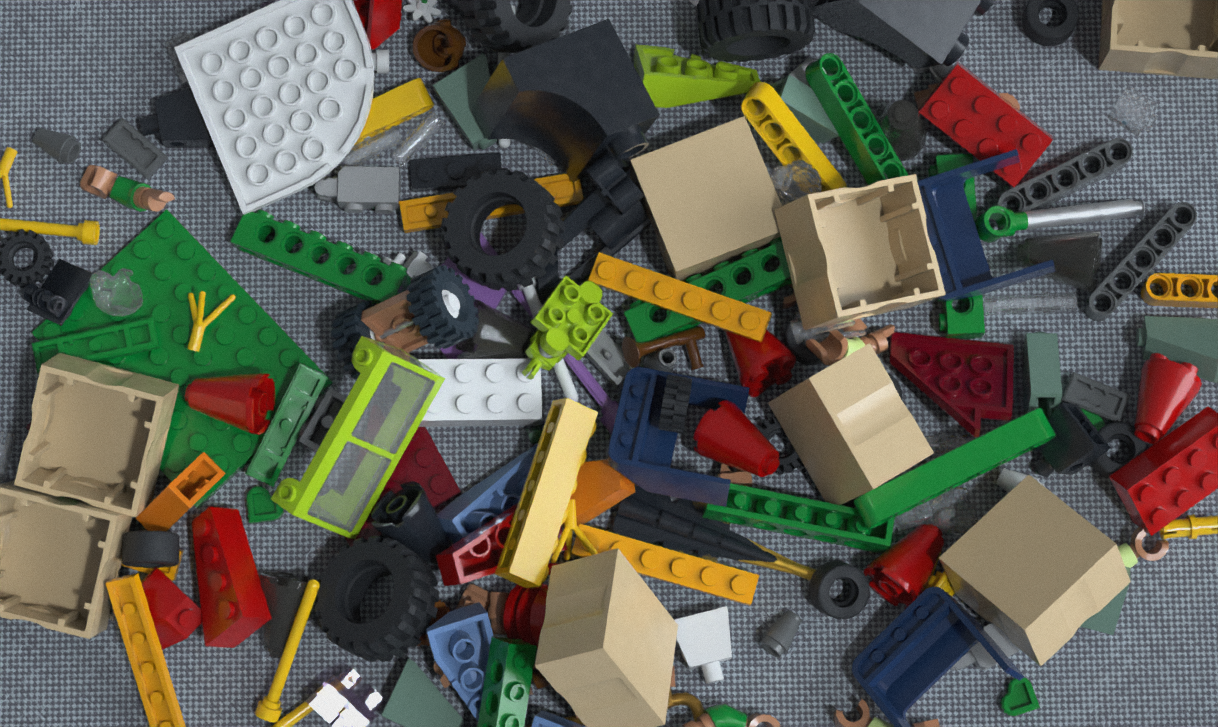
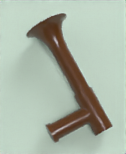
[622,326,705,370]

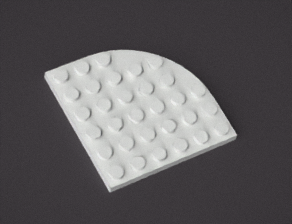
[174,0,375,215]

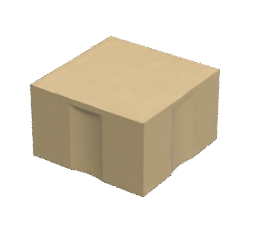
[1098,0,1218,79]
[630,116,782,282]
[774,174,946,330]
[768,343,934,505]
[14,353,179,517]
[939,475,1131,667]
[0,480,132,639]
[535,548,678,727]

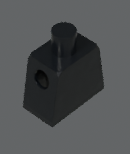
[140,87,214,148]
[1034,403,1111,478]

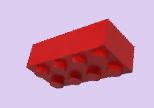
[919,61,1053,188]
[1109,406,1218,536]

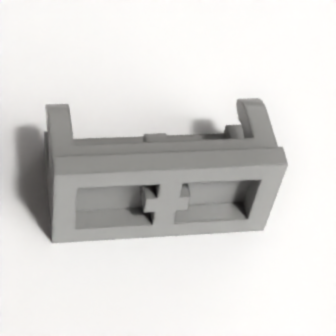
[585,330,633,391]

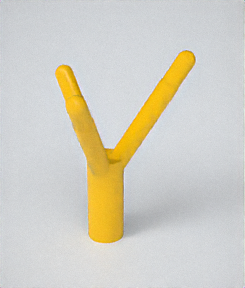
[0,147,18,208]
[187,291,236,352]
[550,499,598,563]

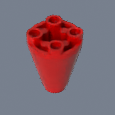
[724,329,796,397]
[1134,353,1202,444]

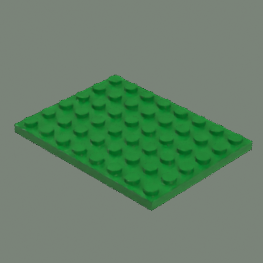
[32,210,333,509]

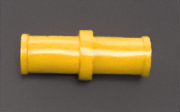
[1159,514,1218,540]

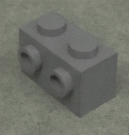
[299,388,347,454]

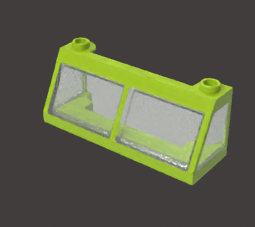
[271,336,445,539]

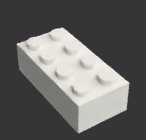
[418,358,543,427]

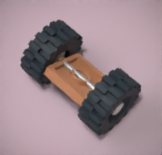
[331,265,479,379]

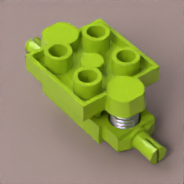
[522,275,613,380]

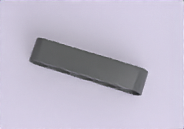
[995,138,1133,212]
[1084,201,1197,322]

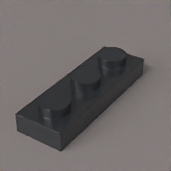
[410,153,502,192]

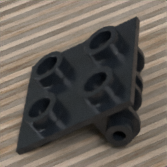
[21,259,95,326]

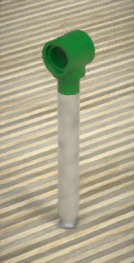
[975,198,1145,243]

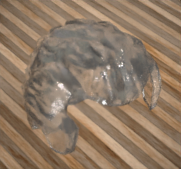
[770,159,822,206]
[90,268,143,316]
[926,487,978,535]

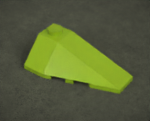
[634,44,761,108]

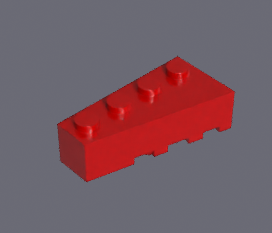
[436,502,568,586]
[192,506,272,648]

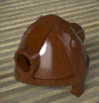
[413,19,466,72]

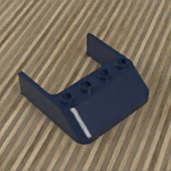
[917,149,1055,301]
[607,367,749,507]
[852,587,1024,727]

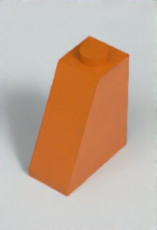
[136,452,226,531]
[561,459,635,529]

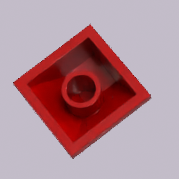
[353,0,402,50]
[112,566,202,650]

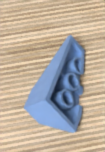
[437,444,538,544]
[426,602,494,721]

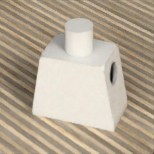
[675,606,732,684]

